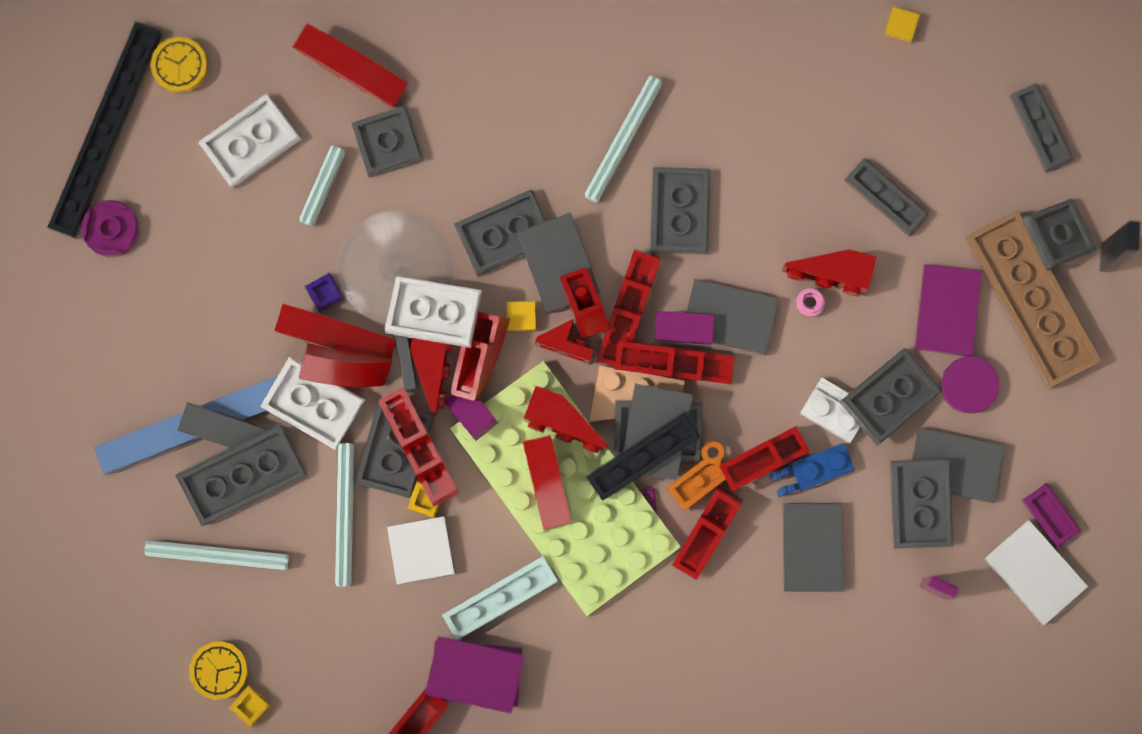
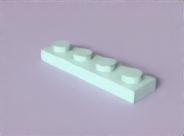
[442,556,558,640]

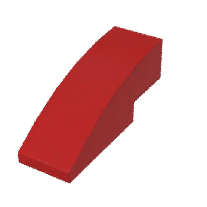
[450,311,510,401]
[299,343,392,387]
[719,426,810,492]
[522,435,572,530]
[672,485,744,580]
[389,688,449,734]

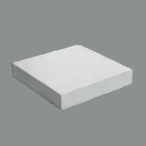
[387,516,455,585]

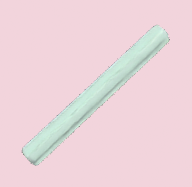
[585,76,662,203]
[335,443,355,587]
[145,540,289,570]

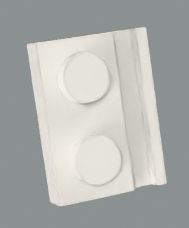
[800,378,860,444]

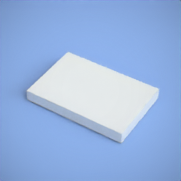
[198,93,301,189]
[385,276,482,348]
[260,356,365,450]
[984,520,1088,625]

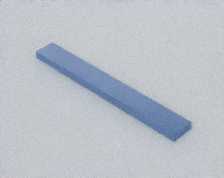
[94,376,278,475]

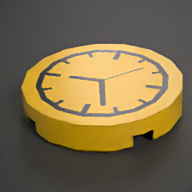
[150,36,208,93]
[189,641,249,700]

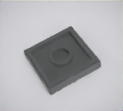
[351,106,423,178]
[1022,198,1097,271]

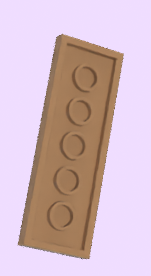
[965,210,1101,389]

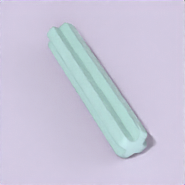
[299,146,345,227]

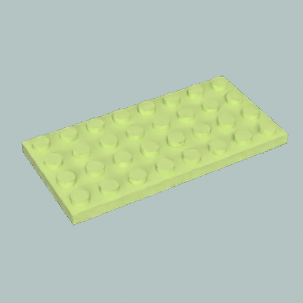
[450,361,680,616]

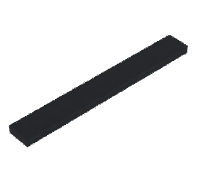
[47,21,163,239]

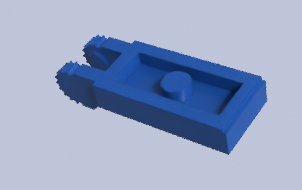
[769,443,855,497]

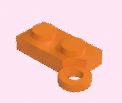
[666,441,726,511]

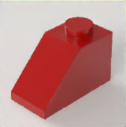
[559,267,609,339]

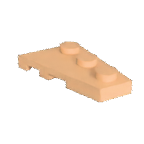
[589,366,685,423]

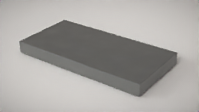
[175,422,307,526]

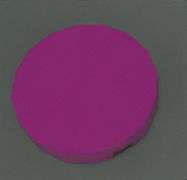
[81,200,140,257]
[941,356,999,414]

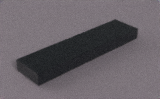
[1100,221,1141,272]
[586,412,700,501]

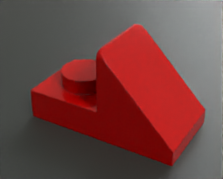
[535,319,594,365]

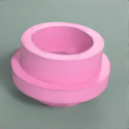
[796,288,825,317]

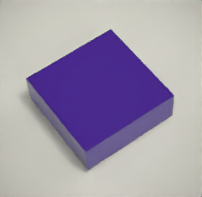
[304,272,344,312]

